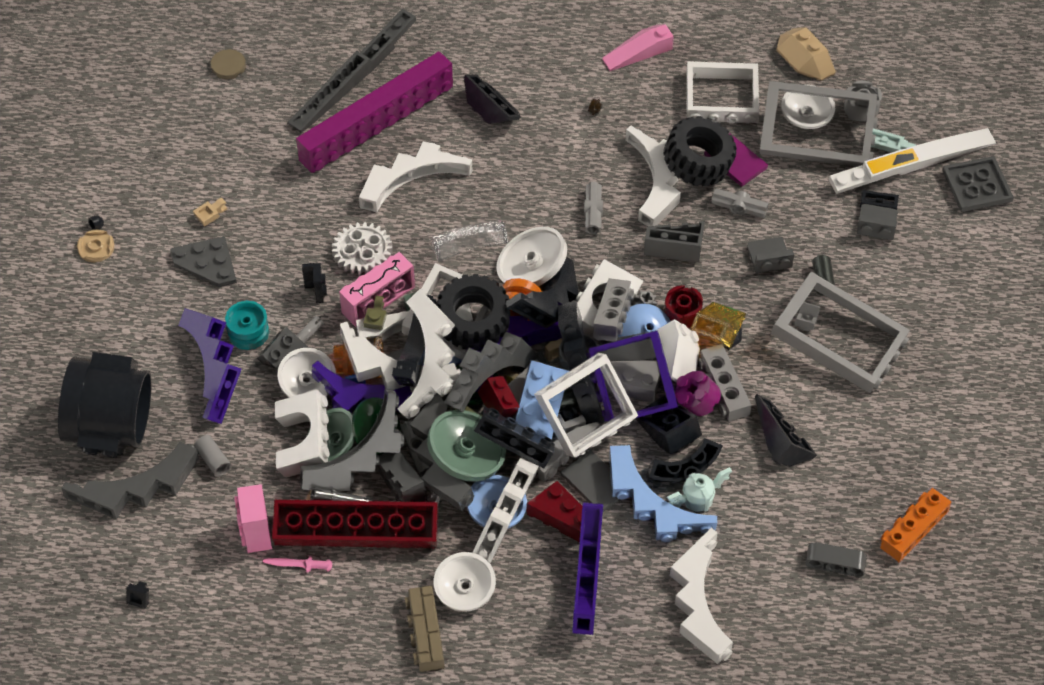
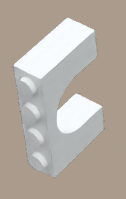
[575,260,643,341]
[275,389,330,477]

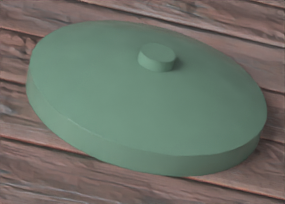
[427,410,506,482]

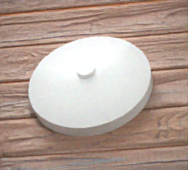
[496,227,567,286]

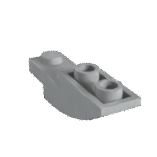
[538,422,600,482]

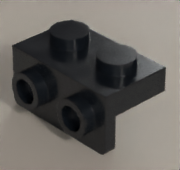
[302,263,327,303]

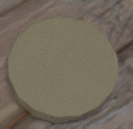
[211,49,246,79]

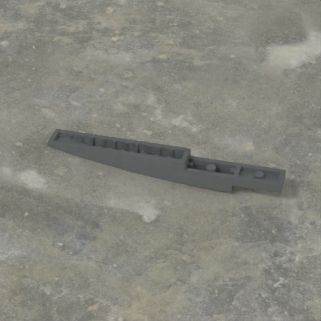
[288,8,417,133]

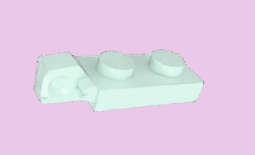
[871,129,916,153]

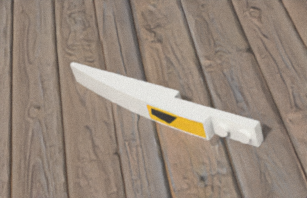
[829,128,996,194]

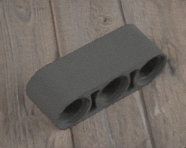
[805,542,867,577]

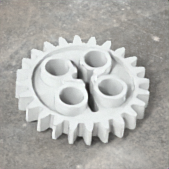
[332,222,393,276]

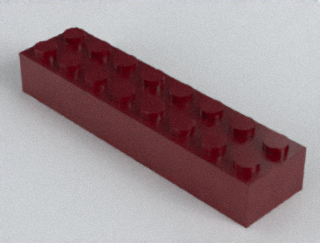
[272,499,438,548]

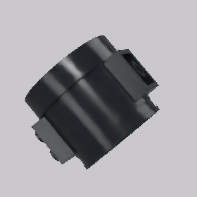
[58,352,152,458]

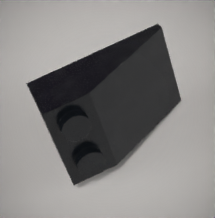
[635,396,702,454]

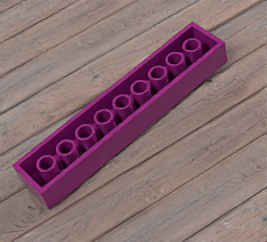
[296,51,453,173]

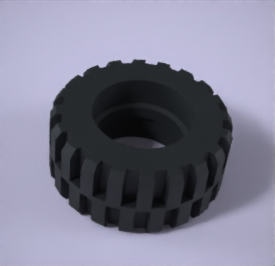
[663,116,737,187]
[436,274,510,350]

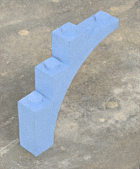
[609,445,717,542]

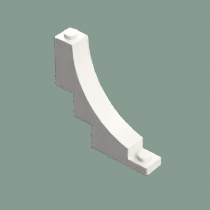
[340,322,461,393]
[473,457,540,563]
[670,528,733,664]

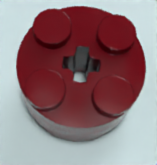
[664,285,703,329]

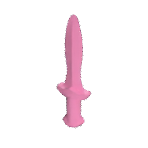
[263,555,332,573]

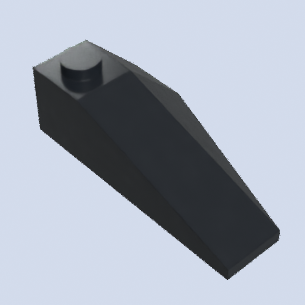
[755,394,817,467]

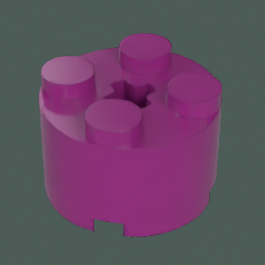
[675,371,721,416]

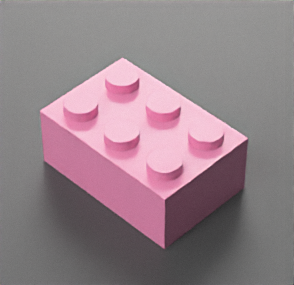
[234,484,272,553]

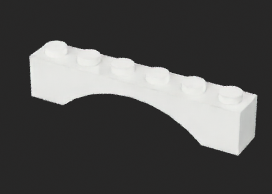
[356,303,473,346]

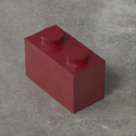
[477,376,520,418]

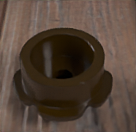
[588,98,602,115]

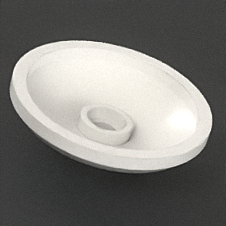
[781,85,835,129]
[278,348,336,398]
[434,552,496,612]

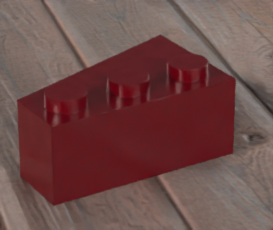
[527,481,582,542]

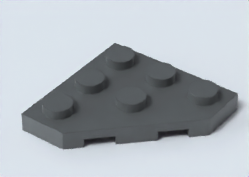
[170,236,237,287]

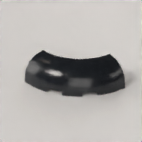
[646,438,723,482]

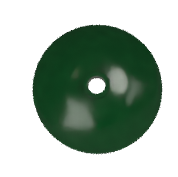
[352,397,401,455]

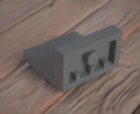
[256,327,309,370]

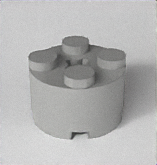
[844,81,882,122]

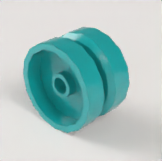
[225,300,270,350]

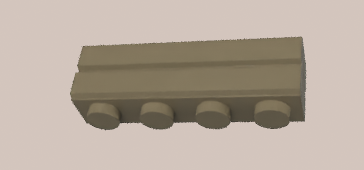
[405,586,445,672]

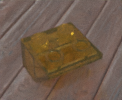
[690,302,746,348]

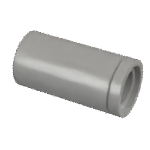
[194,435,232,477]

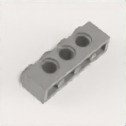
[593,278,634,342]
[698,344,752,421]

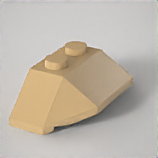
[777,27,836,81]

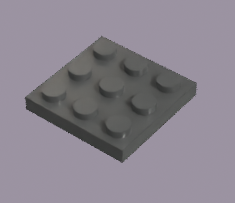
[942,156,1014,212]

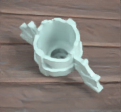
[667,467,732,512]

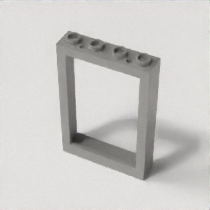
[759,81,880,167]
[770,272,910,393]

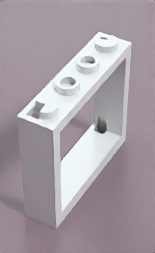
[686,61,759,124]
[402,263,490,360]
[534,353,638,458]

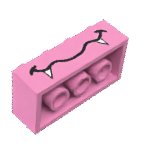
[339,252,415,327]

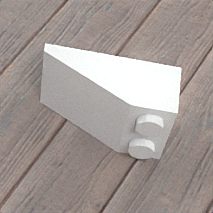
[657,320,700,382]

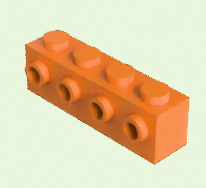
[880,487,952,563]

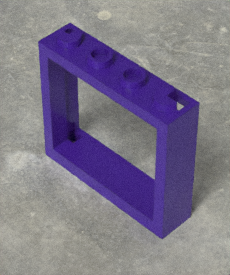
[587,330,678,422]

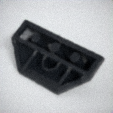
[464,74,521,124]

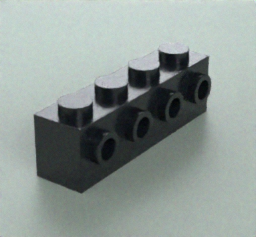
[474,407,555,469]

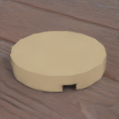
[77,230,115,262]

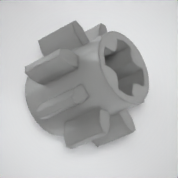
[633,290,657,306]

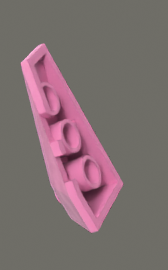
[602,24,674,71]

